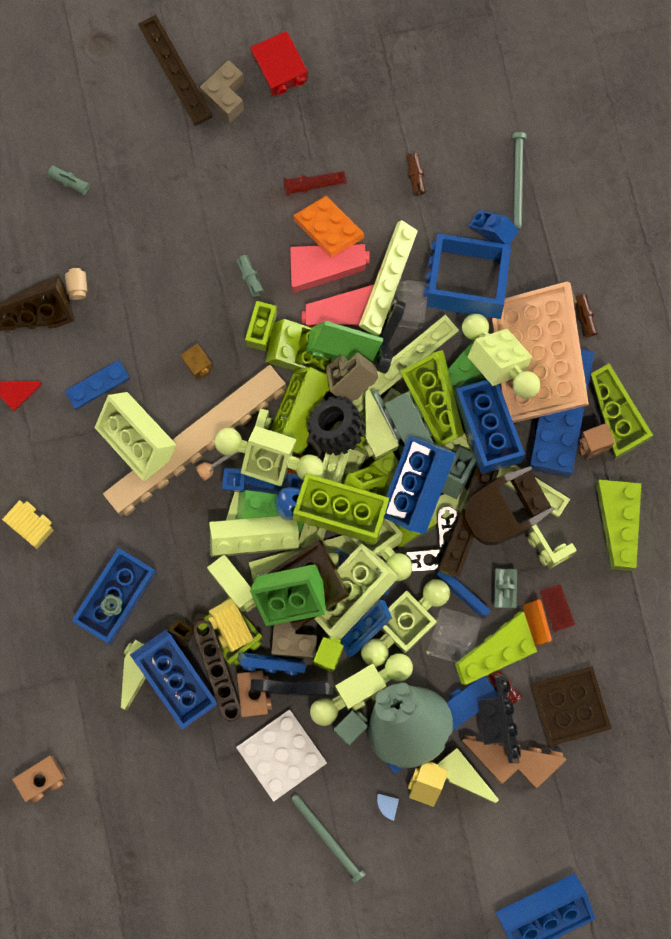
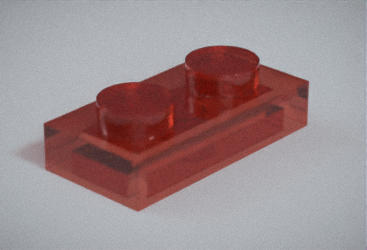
[540,584,575,632]

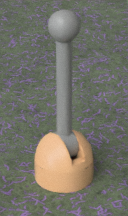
[195,451,241,481]

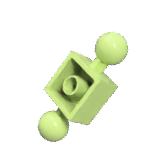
[462,313,540,399]
[214,426,324,486]
[342,518,413,581]
[361,579,450,666]
[310,653,413,726]

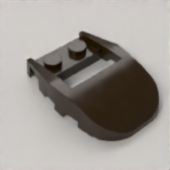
[462,466,555,546]

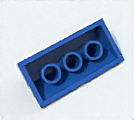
[384,435,456,534]
[496,873,596,939]

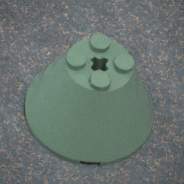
[368,683,453,768]

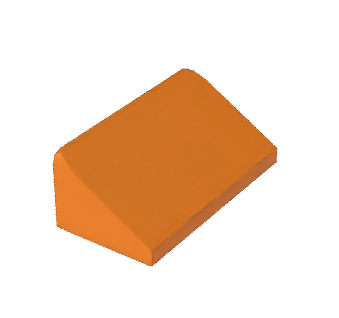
[523,599,552,646]

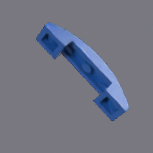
[222,468,303,494]

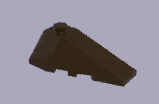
[0,276,74,330]

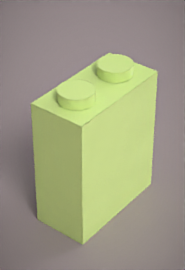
[207,554,256,613]

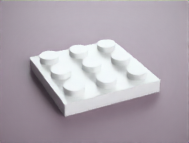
[236,710,327,802]

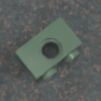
[442,447,476,500]
[334,711,368,747]

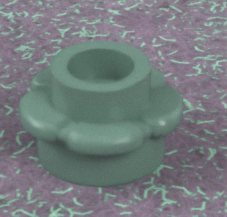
[101,595,122,616]

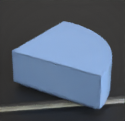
[377,794,399,821]

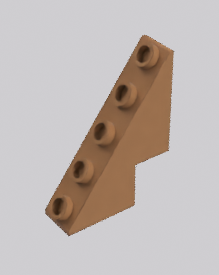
[461,735,567,789]

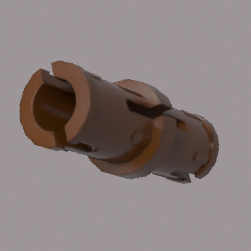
[406,153,426,196]
[575,294,598,338]

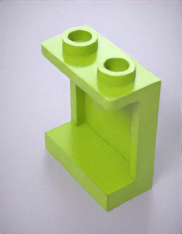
[198,597,263,666]

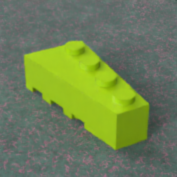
[400,350,464,446]
[590,363,653,460]
[595,480,641,571]

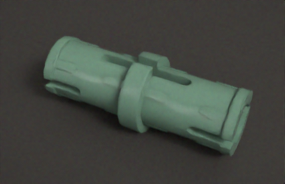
[47,165,90,195]
[236,255,264,297]

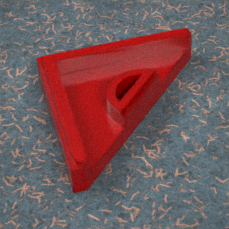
[0,381,42,412]

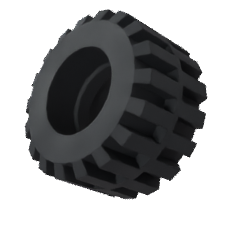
[307,396,366,456]

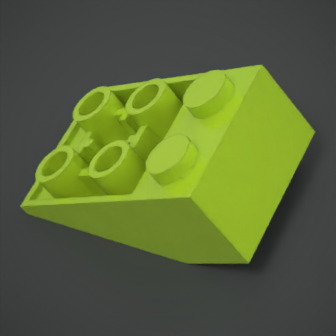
[265,319,331,375]

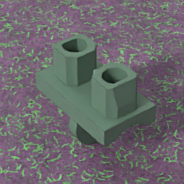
[494,569,517,609]

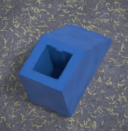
[468,210,519,245]

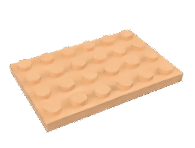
[492,281,589,423]

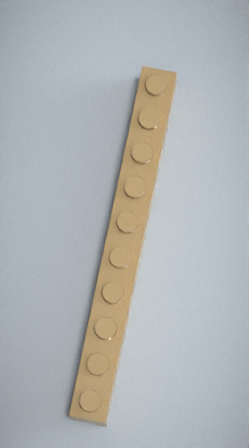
[103,365,286,517]

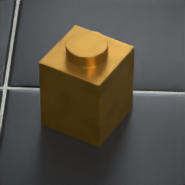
[180,343,213,380]

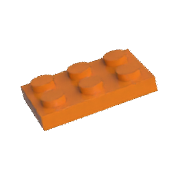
[293,196,364,258]

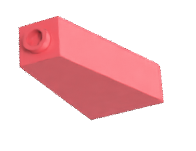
[290,244,370,293]
[302,285,374,330]

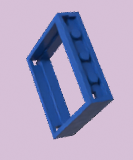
[424,233,511,319]

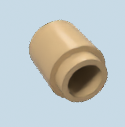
[65,268,88,300]

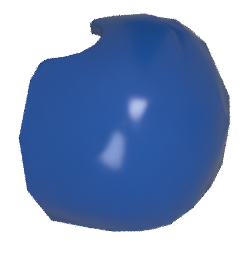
[275,487,300,521]

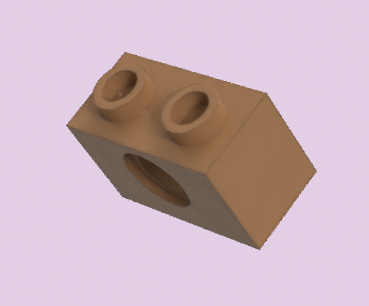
[577,423,615,460]
[237,670,272,718]
[12,756,67,803]

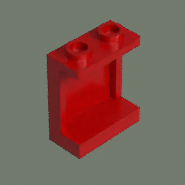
[250,31,308,96]

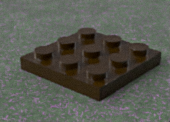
[267,539,350,630]
[530,666,612,747]

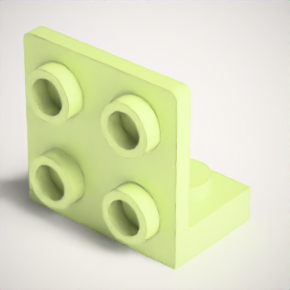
[527,524,577,569]

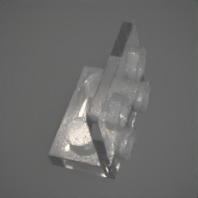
[427,607,482,663]

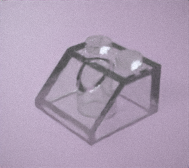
[391,280,429,330]

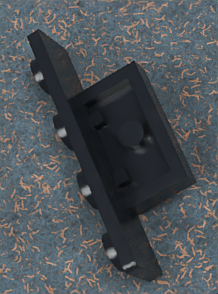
[478,675,521,764]

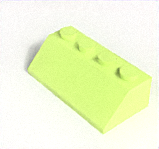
[95,392,176,481]
[209,516,299,557]
[314,543,399,640]

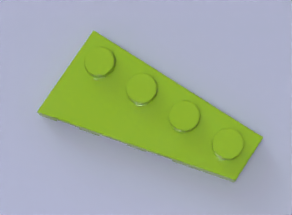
[455,611,537,685]

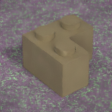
[200,60,244,123]
[326,352,379,402]
[272,622,317,660]

